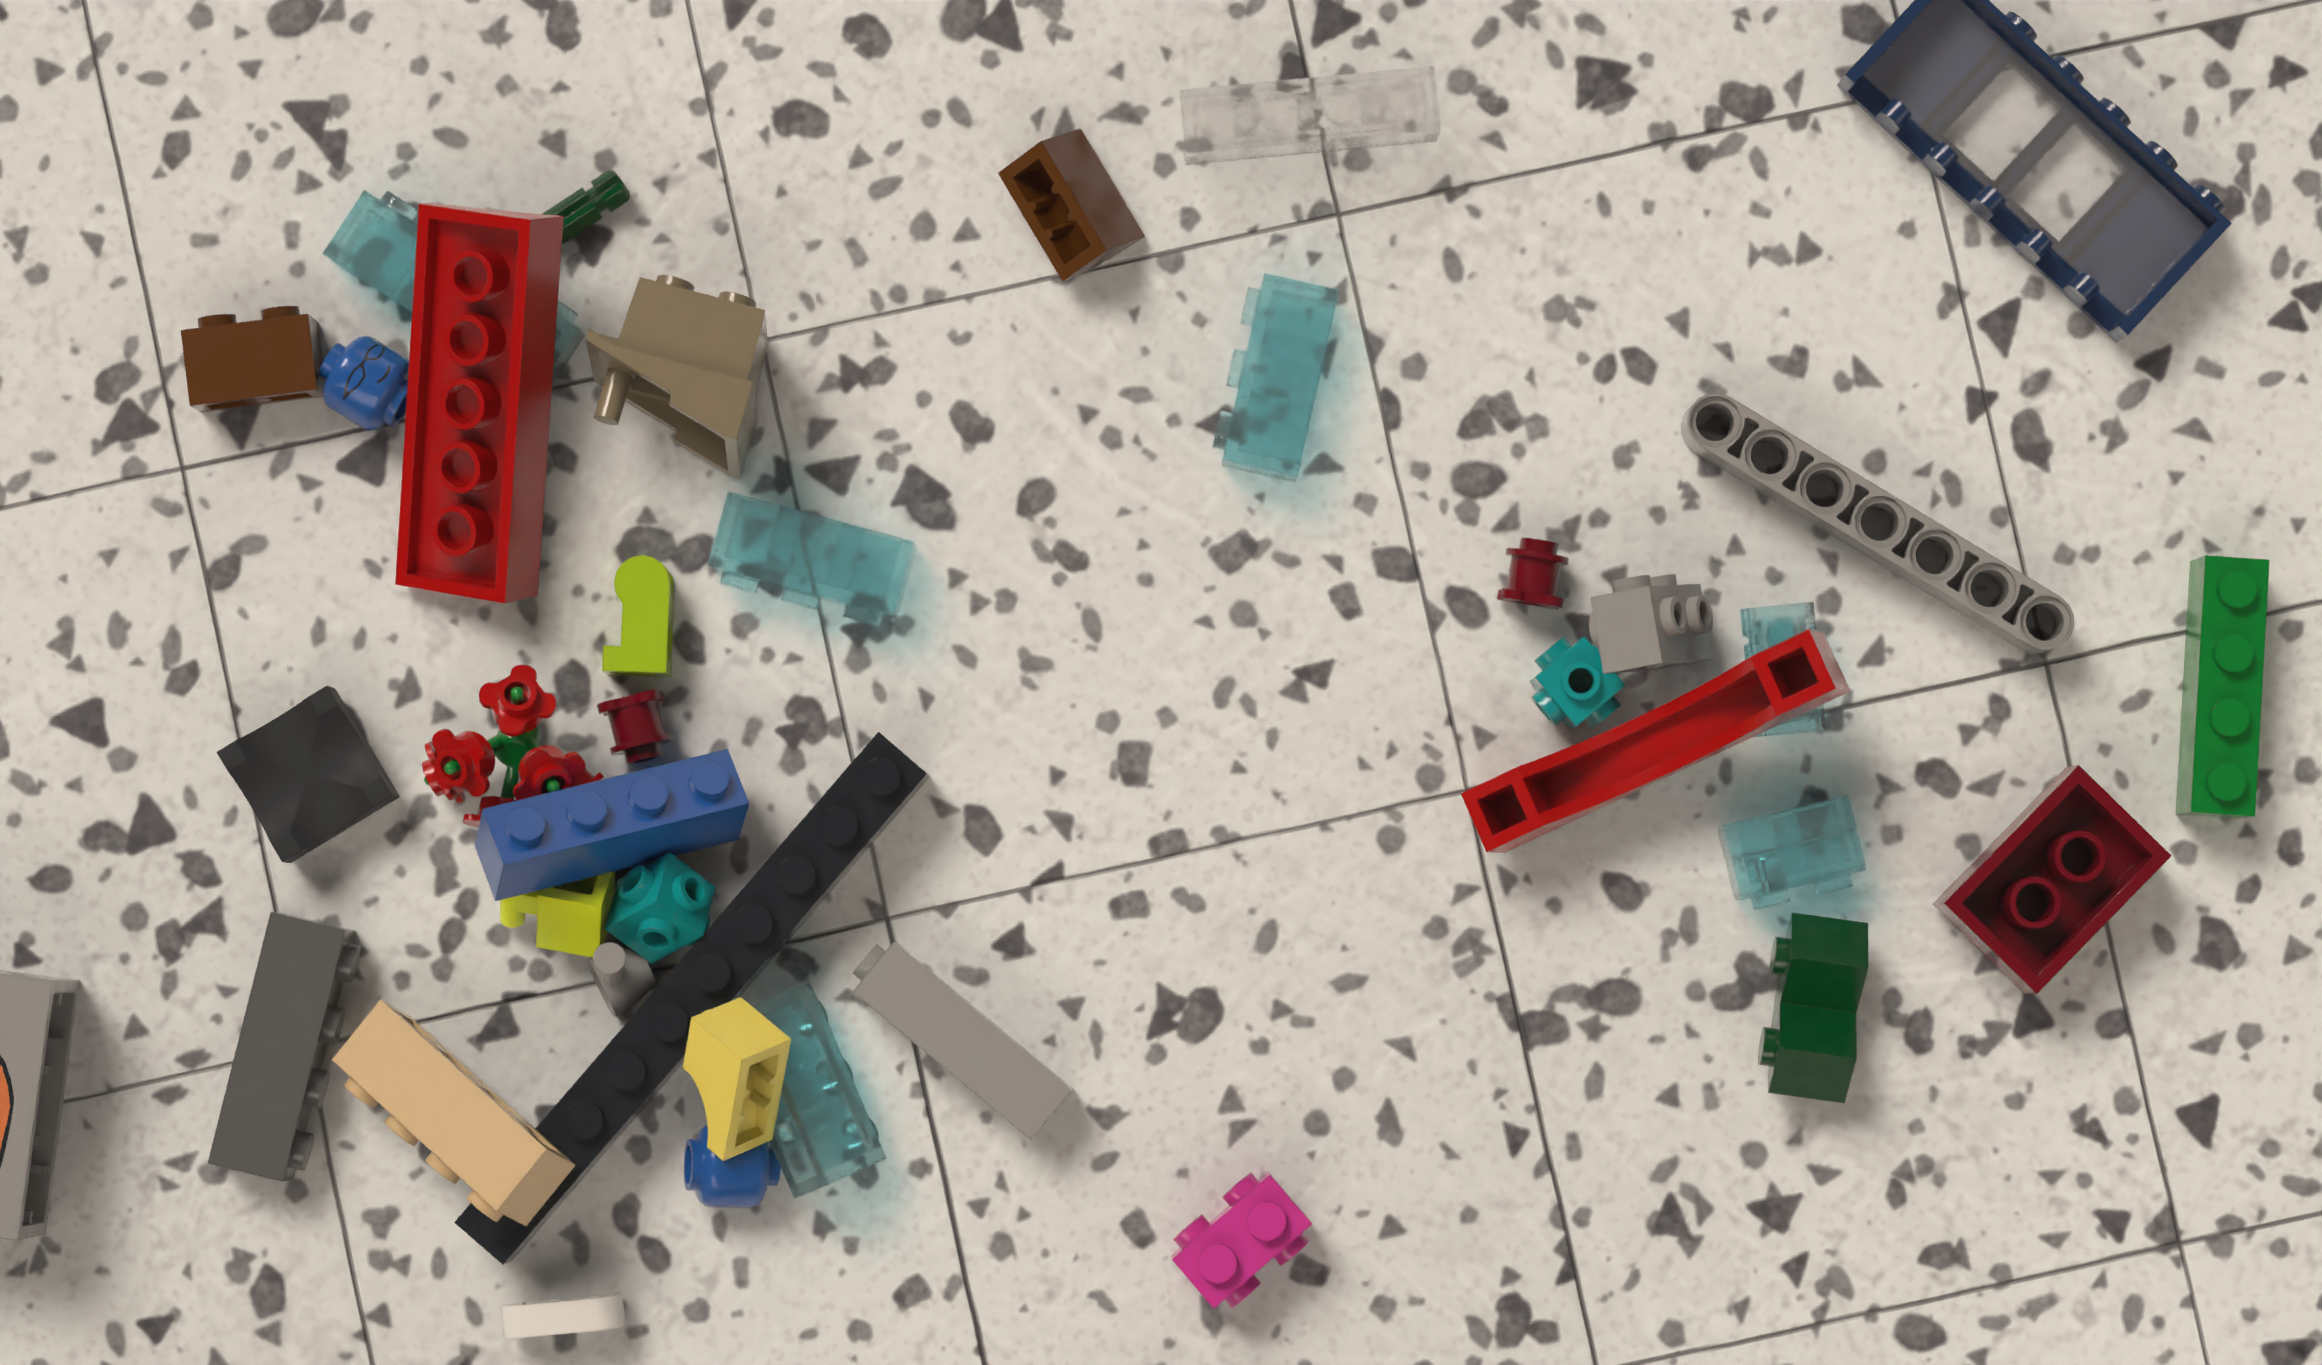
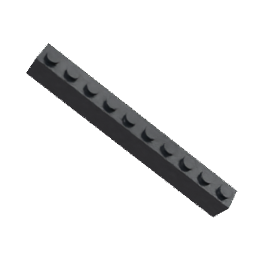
[454,732,931,1265]

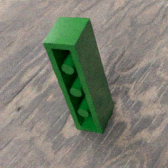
[2176,555,2270,819]

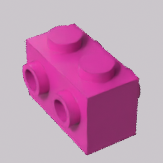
[1171,1172,1312,1308]

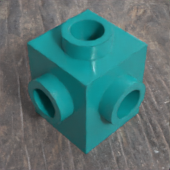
[1529,636,1625,730]
[605,852,716,963]

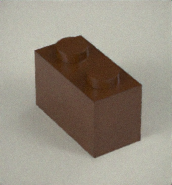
[181,306,325,413]

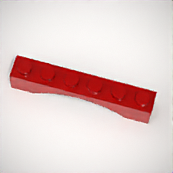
[1461,629,1850,853]

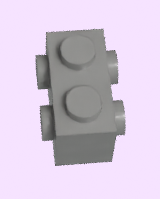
[1589,574,1713,674]

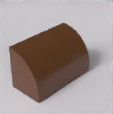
[998,128,1145,282]

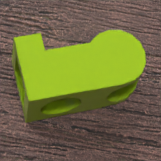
[602,555,675,677]

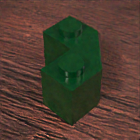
[1758,912,1869,1103]

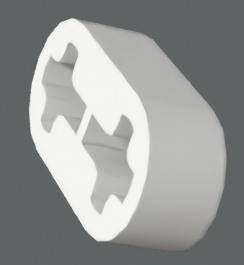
[501,1294,625,1338]

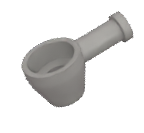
[587,942,656,1017]

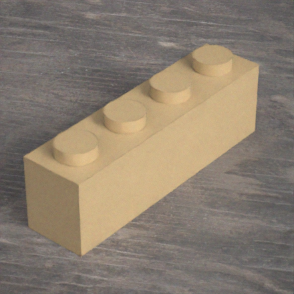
[332,999,575,1226]

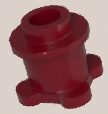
[1497,538,1569,610]
[597,689,673,765]

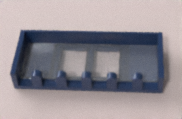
[1837,0,2232,343]

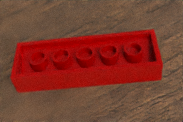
[395,202,564,604]

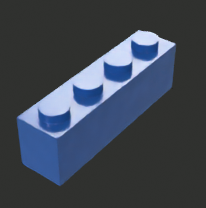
[475,749,749,901]

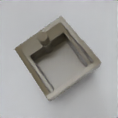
[586,275,768,478]

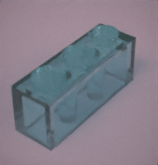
[1212,273,1339,482]
[708,491,917,627]
[751,981,887,1199]

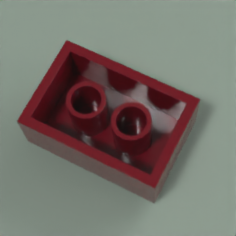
[1933,765,2172,994]

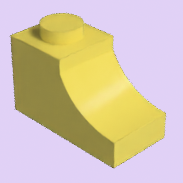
[683,997,791,1161]

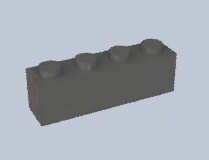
[208,912,361,1182]

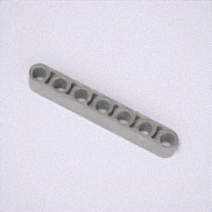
[1681,393,2074,654]

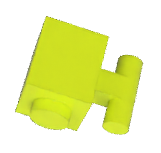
[500,871,615,958]

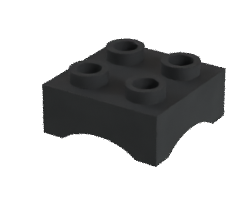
[217,686,400,863]

